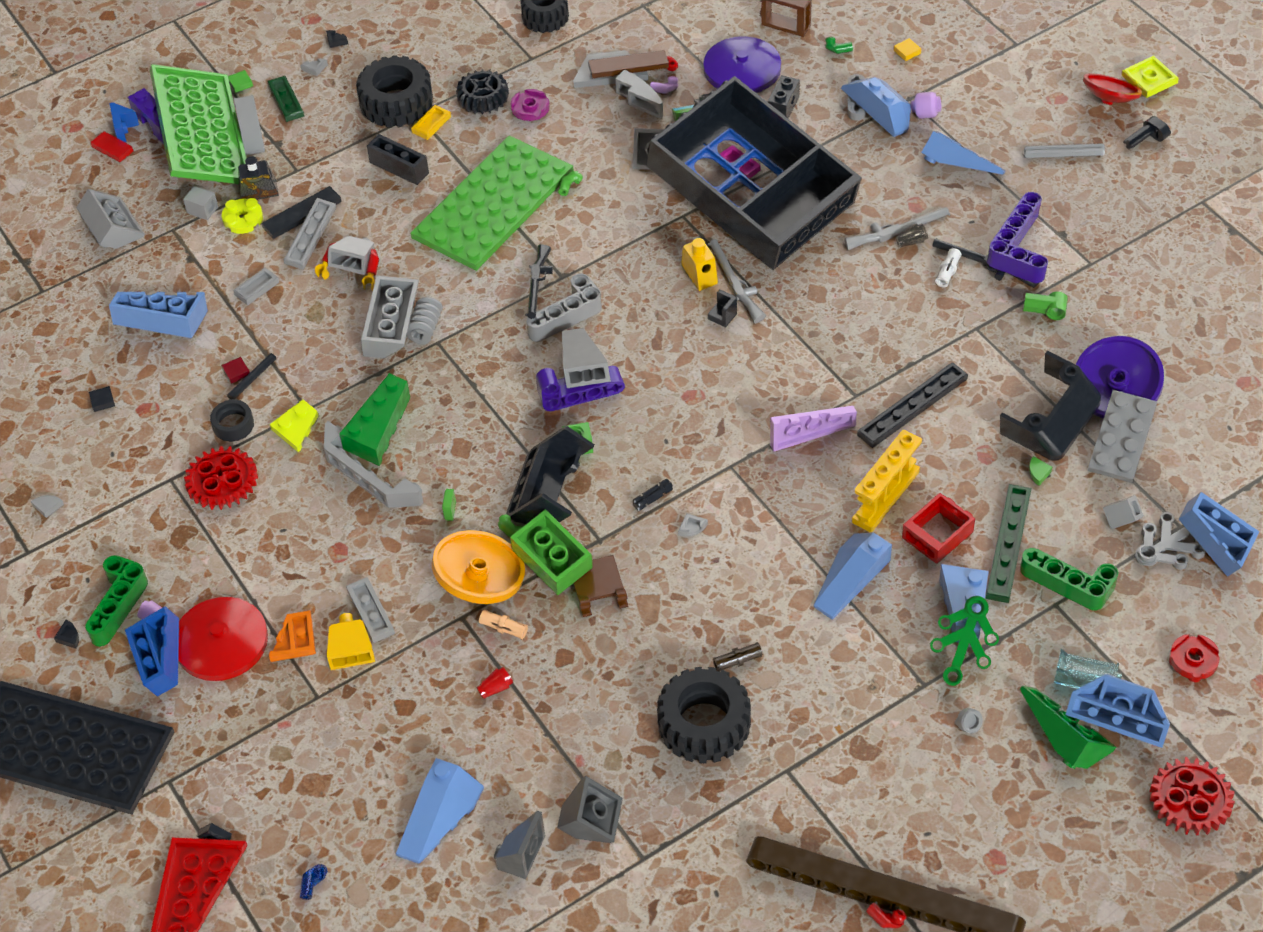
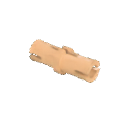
[479,609,528,640]

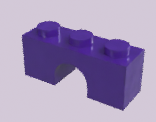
[128,88,164,144]

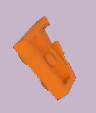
[269,610,316,662]

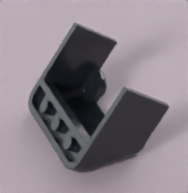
[1000,350,1101,461]
[506,425,595,524]

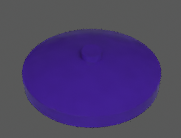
[704,36,781,93]
[1076,336,1164,419]

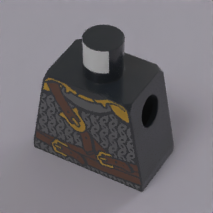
[238,156,279,200]

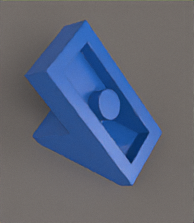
[109,102,139,142]

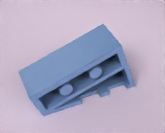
[1179,492,1259,577]
[939,564,989,643]

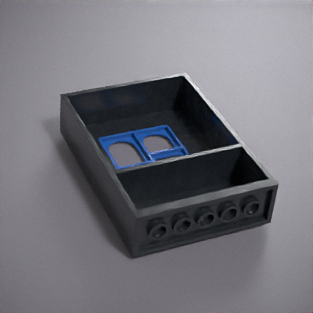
[647,76,862,270]

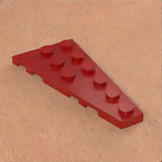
[151,837,248,932]

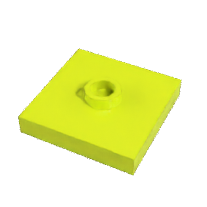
[1121,56,1179,98]

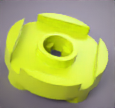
[221,198,263,234]

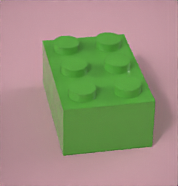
[510,509,593,595]

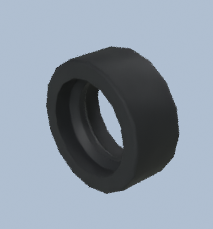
[210,399,254,442]

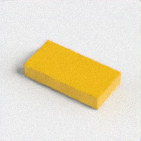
[411,105,451,140]

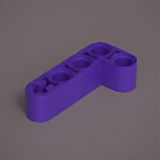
[536,366,625,411]

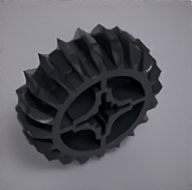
[456,69,509,115]

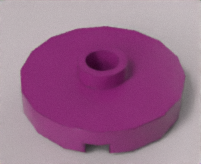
[510,89,550,121]

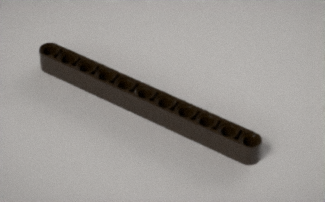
[746,836,1026,932]

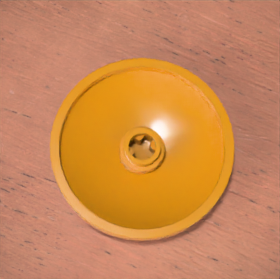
[432,530,525,604]

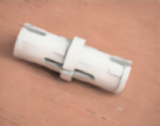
[935,248,961,287]

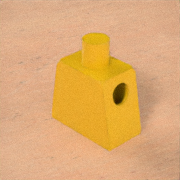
[681,238,718,291]
[327,613,376,670]

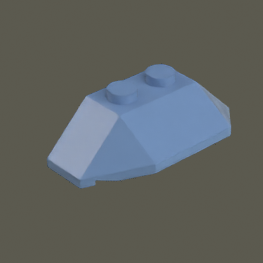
[841,77,911,137]
[1065,674,1170,748]

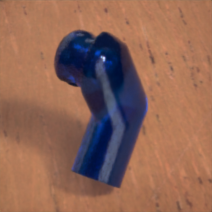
[299,864,328,900]

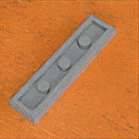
[284,198,336,270]

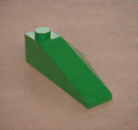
[1020,685,1116,769]

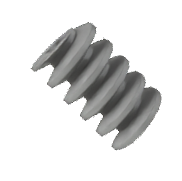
[407,297,443,345]

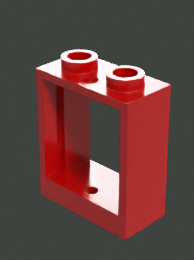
[902,493,975,564]

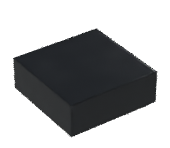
[89,386,115,412]

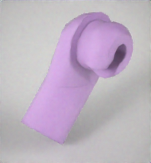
[650,76,679,94]

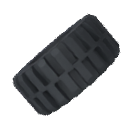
[356,55,433,128]
[657,667,751,764]

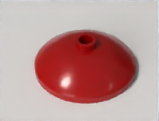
[1083,73,1142,105]

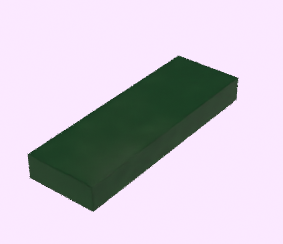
[267,75,305,122]

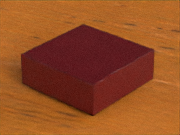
[221,357,250,384]

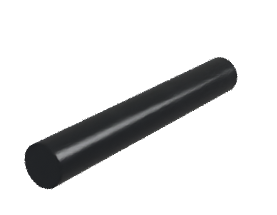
[227,353,277,400]

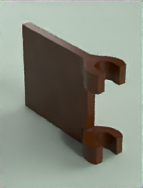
[573,555,629,617]

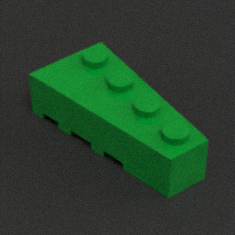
[339,373,411,466]

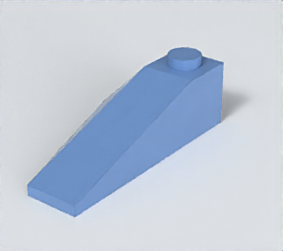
[921,131,1006,175]
[814,532,892,620]

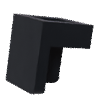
[708,289,737,328]

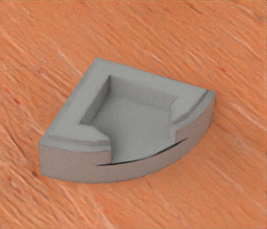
[300,58,328,76]
[31,495,64,518]
[678,513,708,537]

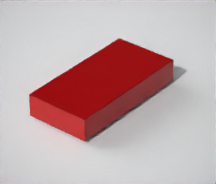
[90,131,133,163]

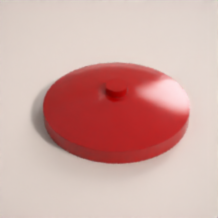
[178,597,268,681]

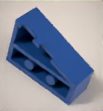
[125,606,179,697]

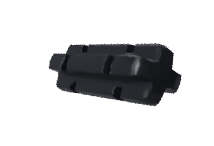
[632,479,673,511]

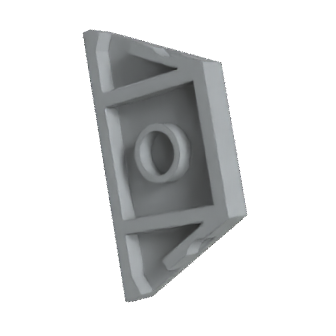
[573,50,648,88]

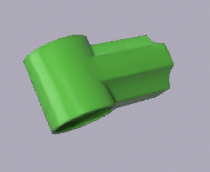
[1023,291,1068,320]

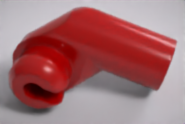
[866,903,906,928]

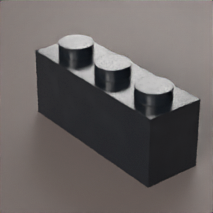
[367,134,429,185]

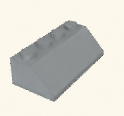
[361,276,419,358]

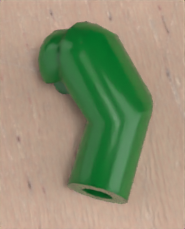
[825,37,853,54]

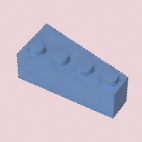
[109,292,208,338]

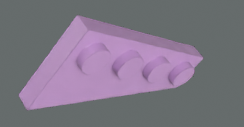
[770,406,857,452]

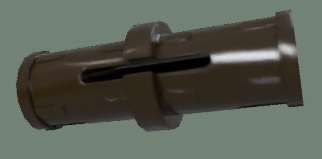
[713,642,763,672]

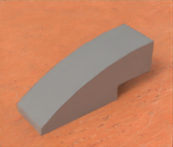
[616,70,663,119]
[234,95,265,155]

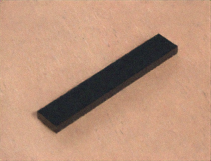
[857,362,968,449]

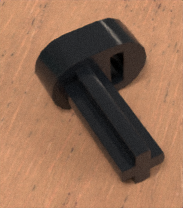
[1123,116,1171,149]

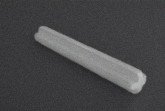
[1024,143,1105,158]

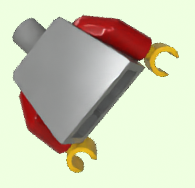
[315,236,379,291]

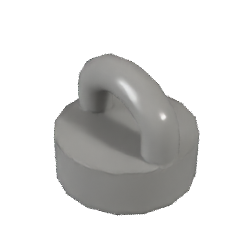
[955,708,983,734]

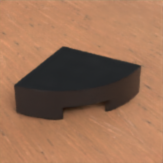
[326,30,348,48]
[54,620,79,649]
[196,823,232,840]

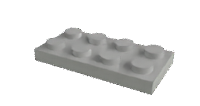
[1088,390,1157,483]

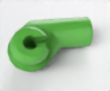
[558,170,583,196]
[498,514,524,537]

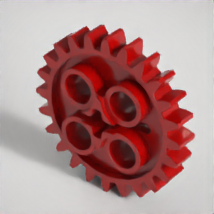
[184,446,258,510]
[1149,757,1235,836]

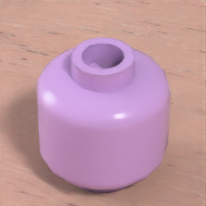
[911,92,941,119]

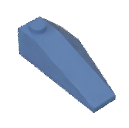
[396,758,484,864]

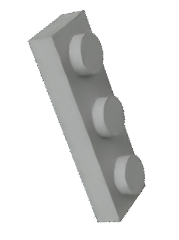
[346,577,395,643]

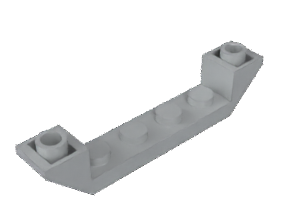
[324,421,424,508]

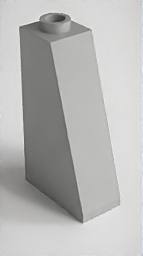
[562,328,611,388]

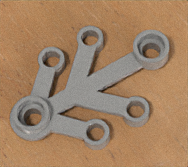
[1135,512,1206,570]

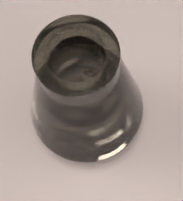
[895,223,928,248]

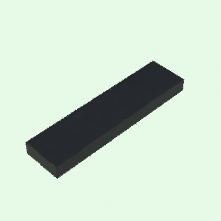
[261,186,342,239]

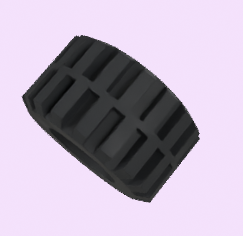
[520,0,569,33]

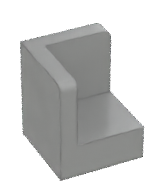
[183,186,218,220]
[1103,495,1144,529]

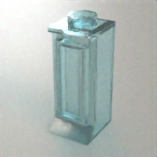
[1054,649,1122,688]

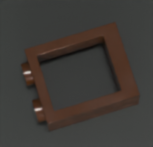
[760,0,812,37]

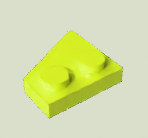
[270,400,318,452]

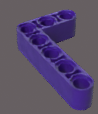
[987,192,1048,283]

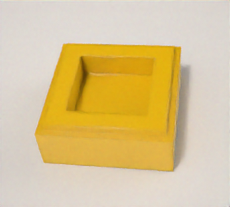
[894,38,921,61]

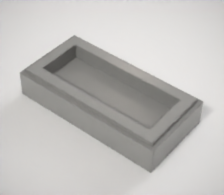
[233,268,280,305]

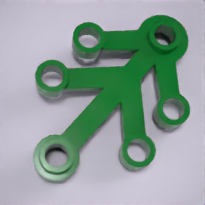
[930,596,999,686]

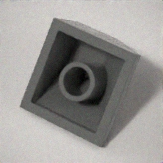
[557,776,623,843]
[494,811,546,879]

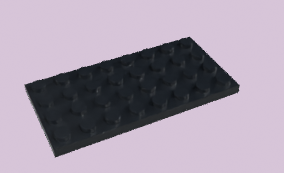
[0,681,175,815]

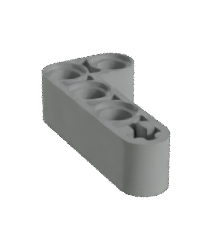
[527,273,602,342]

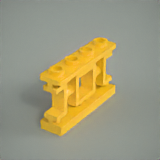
[852,430,922,532]

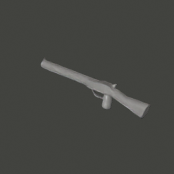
[845,207,950,251]
[708,239,766,324]

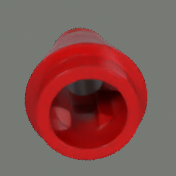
[476,667,514,699]

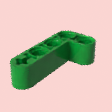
[1020,548,1119,610]
[85,555,148,647]

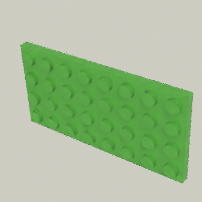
[149,64,246,184]
[411,135,574,271]

